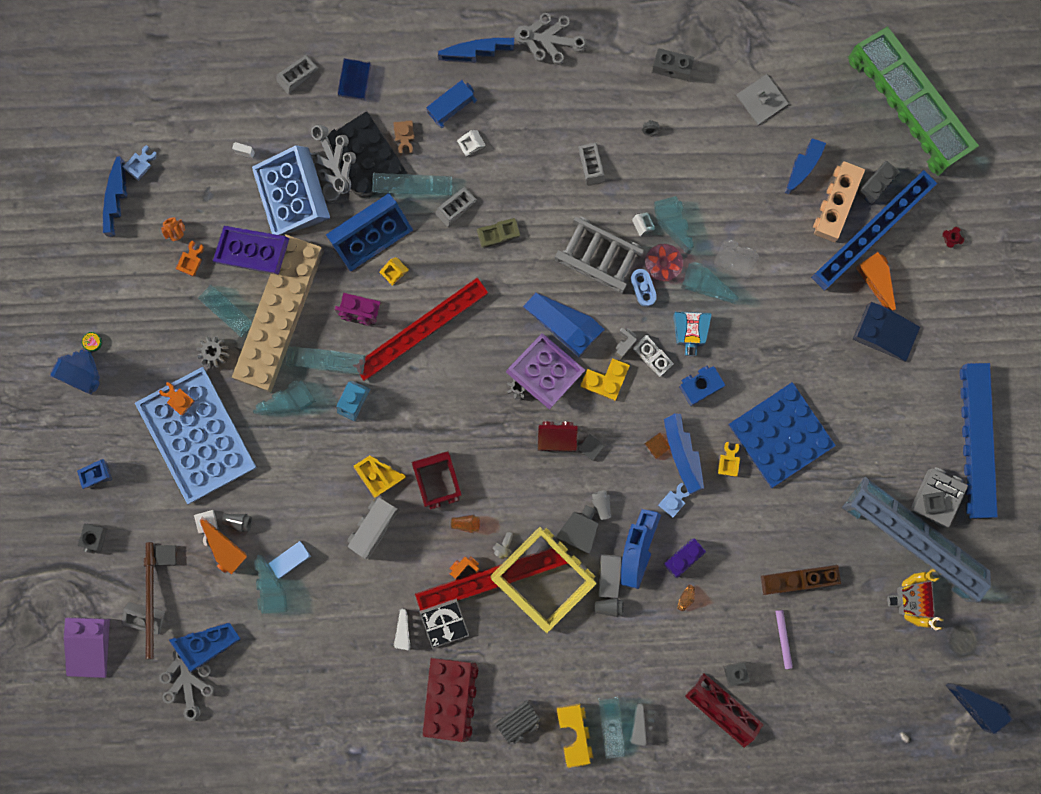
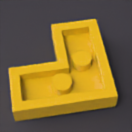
[580,358,630,401]

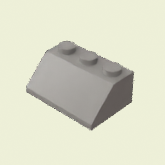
[347,497,400,559]

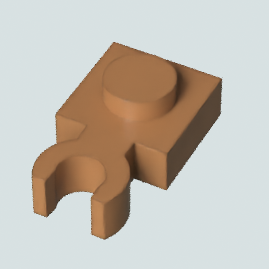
[393,120,414,155]

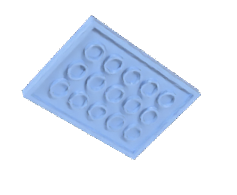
[135,367,257,505]

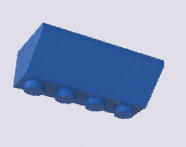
[326,193,413,272]

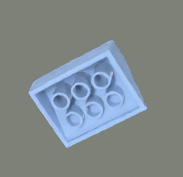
[252,145,330,236]

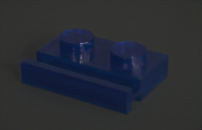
[338,58,371,100]

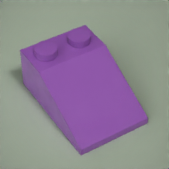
[64,617,110,678]

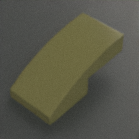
[477,218,520,248]

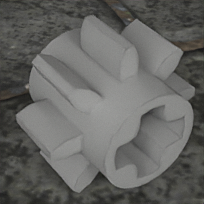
[507,379,529,399]

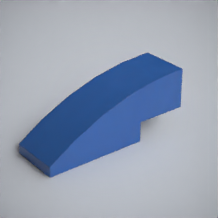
[785,138,826,194]

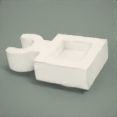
[194,510,218,546]

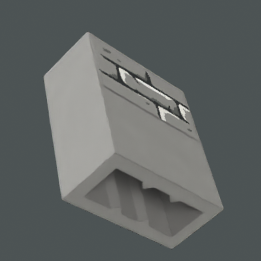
[910,467,968,528]

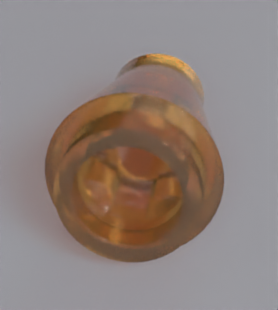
[451,514,480,534]

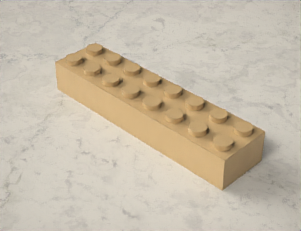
[232,234,324,393]

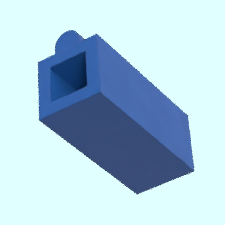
[426,80,477,129]

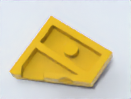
[353,455,406,498]

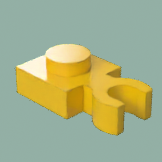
[718,442,740,477]

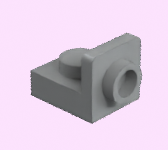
[616,328,637,360]

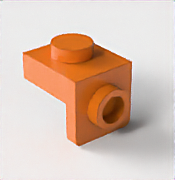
[450,556,480,579]

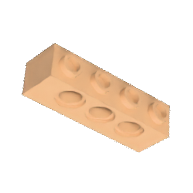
[813,161,865,242]

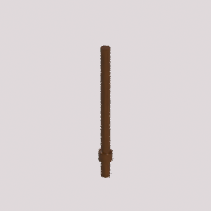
[144,542,156,660]

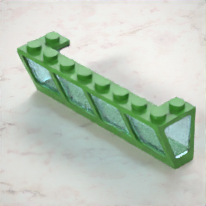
[848,26,979,176]

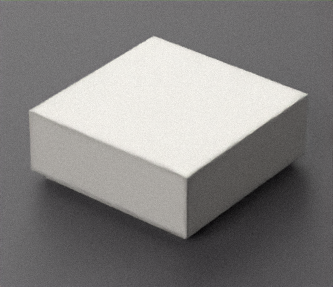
[232,142,255,159]

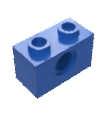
[679,365,726,407]

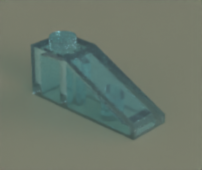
[681,262,739,304]

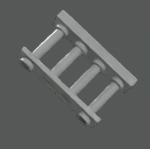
[555,217,644,294]

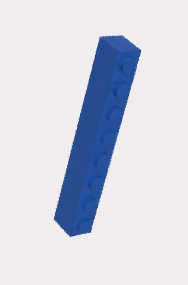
[811,170,937,291]
[960,363,997,518]

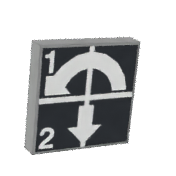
[420,599,469,648]

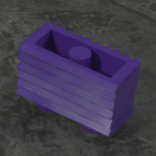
[664,539,706,578]

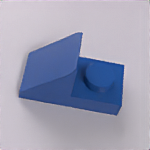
[77,459,112,489]

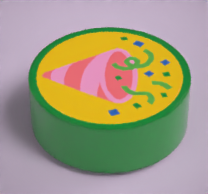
[82,332,102,352]

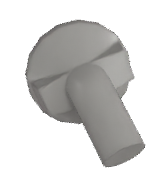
[493,532,513,559]

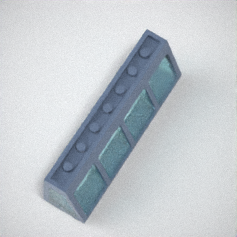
[842,477,991,602]

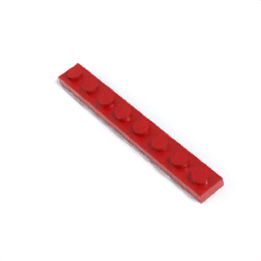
[353,277,489,382]
[415,547,568,611]

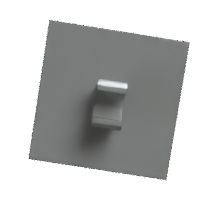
[736,74,789,125]

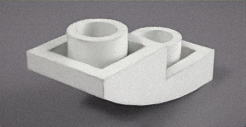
[632,335,673,377]

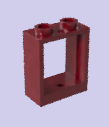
[411,451,462,510]

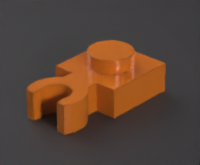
[176,241,204,277]
[159,382,195,416]

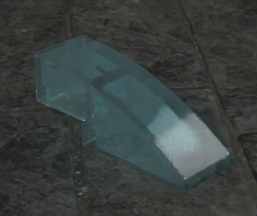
[198,285,252,337]

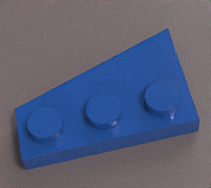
[169,623,241,673]

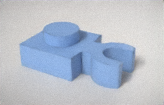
[123,145,157,181]
[658,483,690,518]

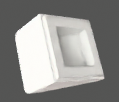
[457,130,486,157]

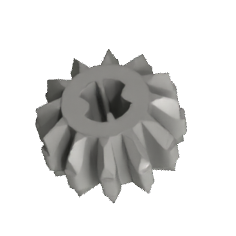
[196,336,229,369]

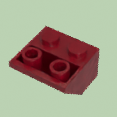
[538,421,578,452]

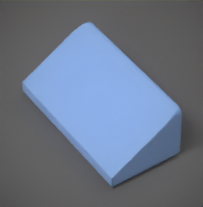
[269,541,312,579]

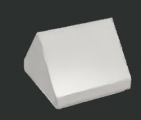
[632,213,655,236]

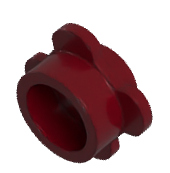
[942,226,964,248]

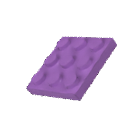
[506,333,585,410]

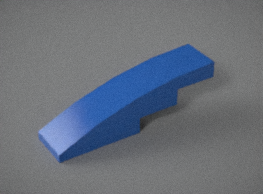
[438,38,515,63]
[103,156,127,237]
[664,413,704,494]

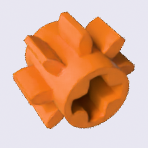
[161,217,186,241]

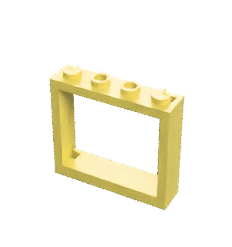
[491,527,596,633]

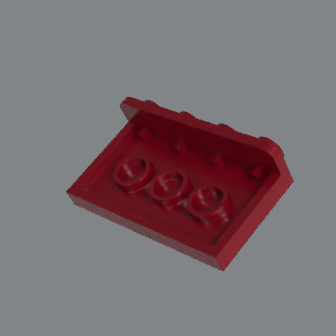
[422,658,479,742]

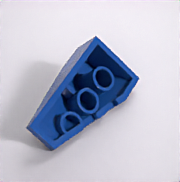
[523,293,605,357]
[50,348,100,395]

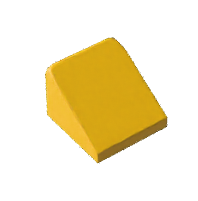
[380,257,408,285]

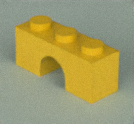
[556,703,593,768]

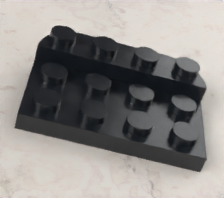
[327,111,408,197]

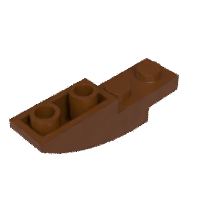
[761,565,841,595]

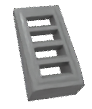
[277,55,318,94]
[578,142,605,185]
[436,187,477,227]
[630,703,647,746]

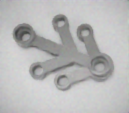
[515,13,587,65]
[311,125,356,194]
[159,650,214,721]

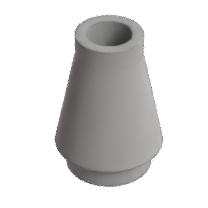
[591,490,612,520]

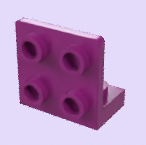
[335,293,381,326]

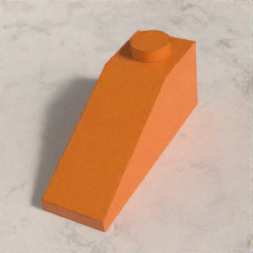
[856,252,896,311]
[200,517,247,574]

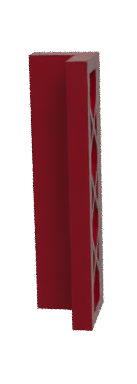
[685,673,764,748]

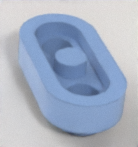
[631,269,657,307]

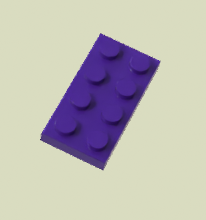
[213,226,289,275]

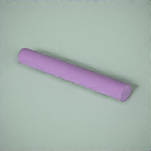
[775,610,793,669]

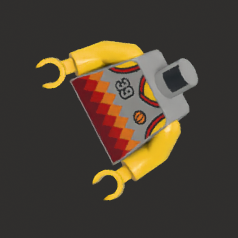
[887,569,944,630]

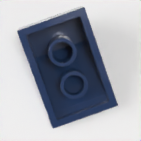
[853,302,920,362]
[945,683,1012,735]

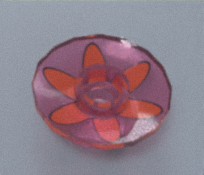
[645,244,683,281]

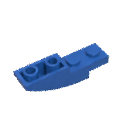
[621,509,661,589]

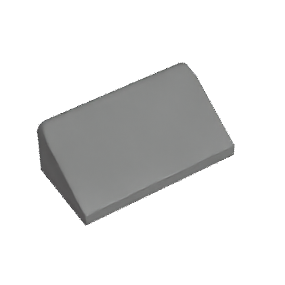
[122,602,165,635]

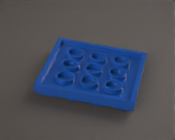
[728,382,836,488]

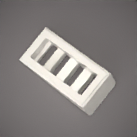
[394,608,410,650]

